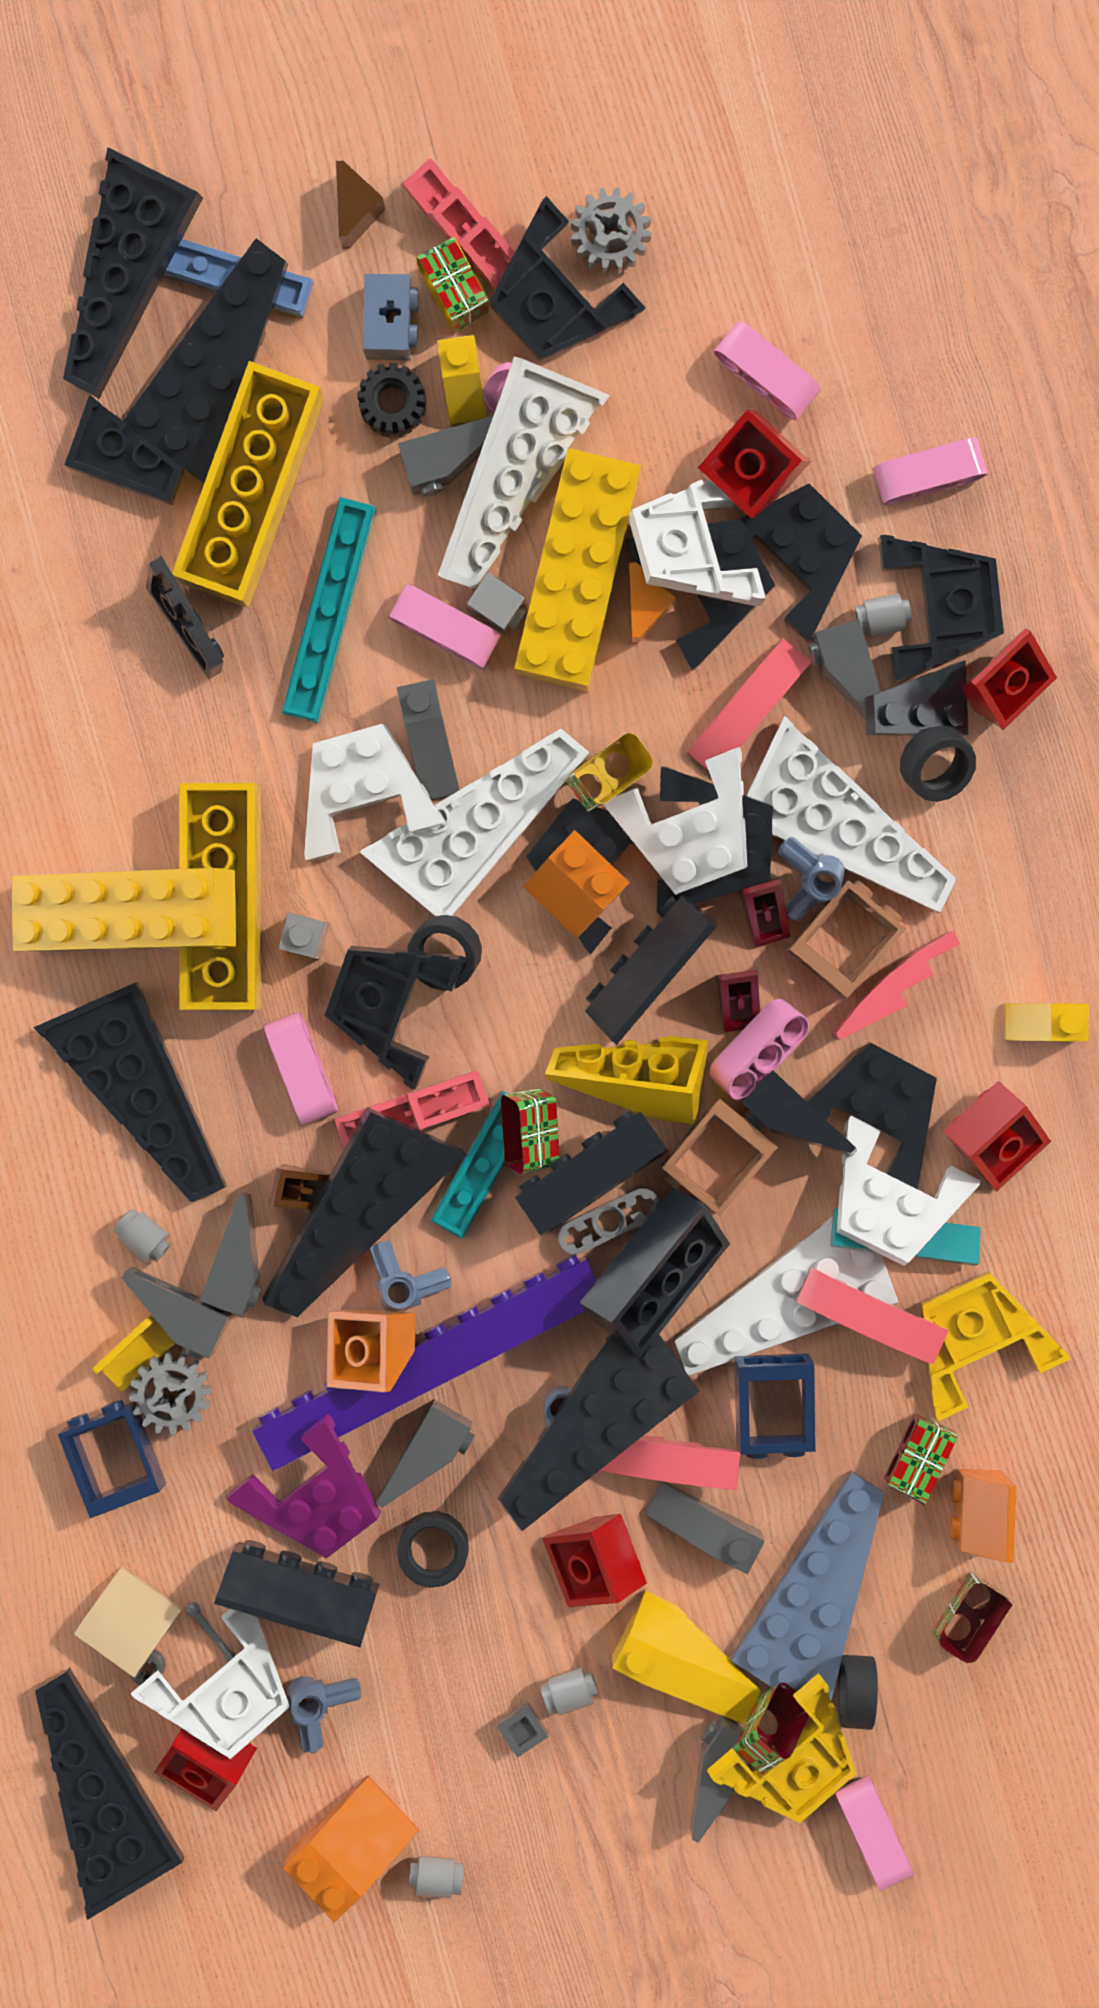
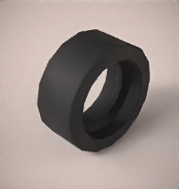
[900,725,976,802]
[408,915,482,991]
[397,1511,469,1588]
[838,1655,878,1730]

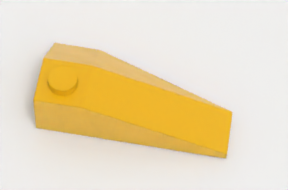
[545,1036,708,1125]
[612,1590,761,1724]

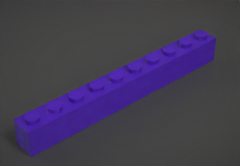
[252,1254,598,1471]

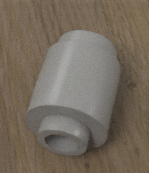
[855,593,912,638]
[113,1209,170,1263]
[541,1667,598,1715]
[409,1856,463,1898]

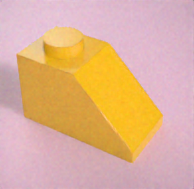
[437,335,487,427]
[1004,1003,1089,1041]

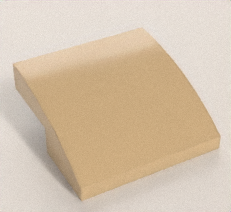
[74,1566,183,1677]

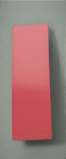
[401,157,515,291]
[832,931,960,1040]
[333,1070,490,1150]
[599,1435,740,1490]

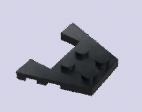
[489,196,646,361]
[741,483,862,643]
[625,518,776,671]
[878,535,1004,683]
[657,766,773,913]
[526,798,639,954]
[325,946,466,1090]
[807,1042,937,1189]

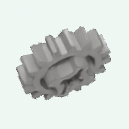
[571,187,651,274]
[129,1351,212,1435]

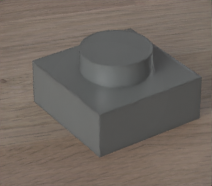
[497,1702,549,1758]

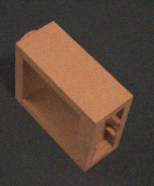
[787,880,906,998]
[661,1097,778,1216]

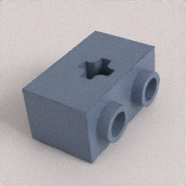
[363,274,419,360]

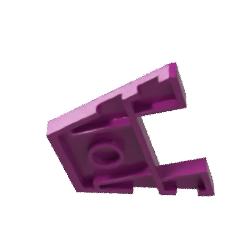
[226,1414,381,1559]

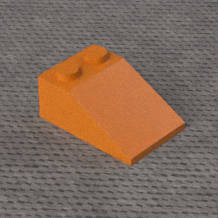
[283,1775,419,1922]

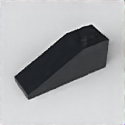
[742,1070,857,1156]

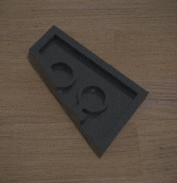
[64,394,185,505]
[146,556,224,680]
[865,660,969,736]

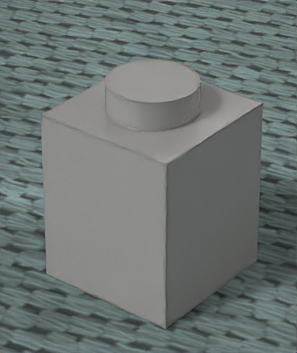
[467,573,528,635]
[278,912,329,959]

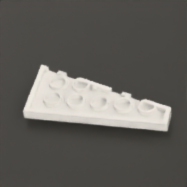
[438,356,610,589]
[747,716,956,913]
[359,728,589,916]
[674,1216,898,1375]

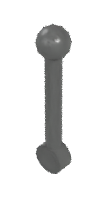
[186,1602,236,1662]

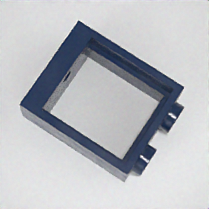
[734,1353,816,1459]
[58,1400,166,1518]

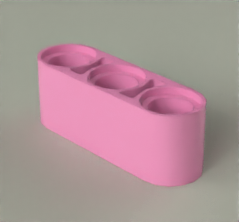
[713,321,821,420]
[873,437,988,505]
[388,584,501,669]
[710,999,809,1100]
[264,1012,338,1125]
[835,1775,914,1891]

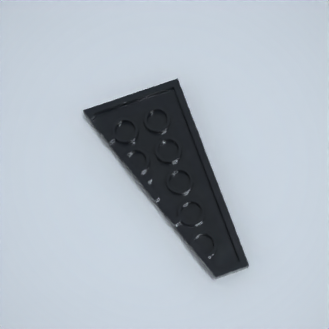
[63,147,203,399]
[33,982,227,1202]
[262,1107,466,1317]

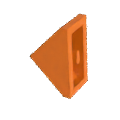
[628,562,676,644]

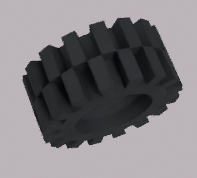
[357,363,427,438]

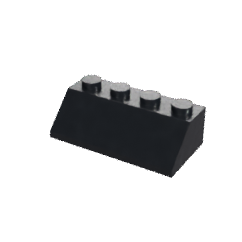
[585,894,717,1045]
[515,1110,668,1236]
[580,1187,730,1359]
[214,1540,380,1648]

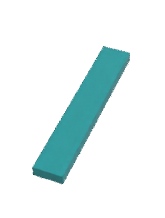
[282,497,376,724]

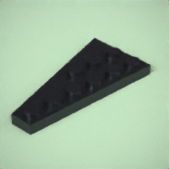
[123,238,288,484]
[497,1334,699,1531]
[35,1667,185,1920]

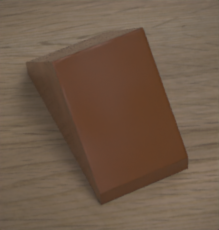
[336,160,386,249]
[269,1164,330,1210]

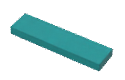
[430,1091,508,1239]
[830,1208,981,1266]

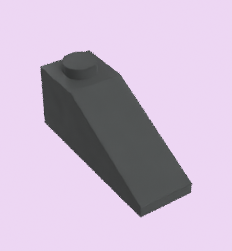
[398,415,494,497]
[808,619,880,720]
[397,679,459,800]
[200,1192,262,1317]
[122,1267,232,1360]
[376,1399,475,1507]
[645,1481,765,1575]
[690,1715,752,1843]

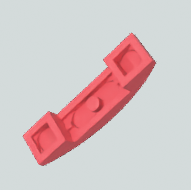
[687,639,811,771]
[796,1267,949,1364]

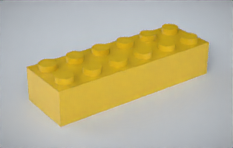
[172,361,325,608]
[514,448,641,692]
[179,783,261,1010]
[12,868,236,952]

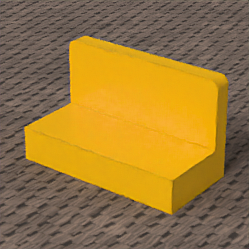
[91,1315,175,1392]

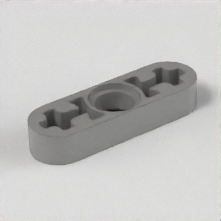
[558,1187,659,1254]

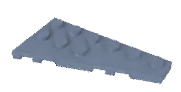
[731,1471,884,1700]

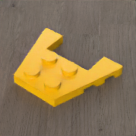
[920,1271,1070,1422]
[707,1673,857,1823]

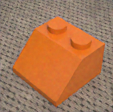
[523,830,630,938]
[327,1309,415,1392]
[949,1469,1016,1563]

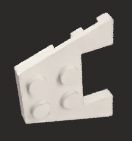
[628,479,766,606]
[304,724,445,862]
[604,747,747,894]
[837,1116,981,1266]
[131,1609,290,1759]

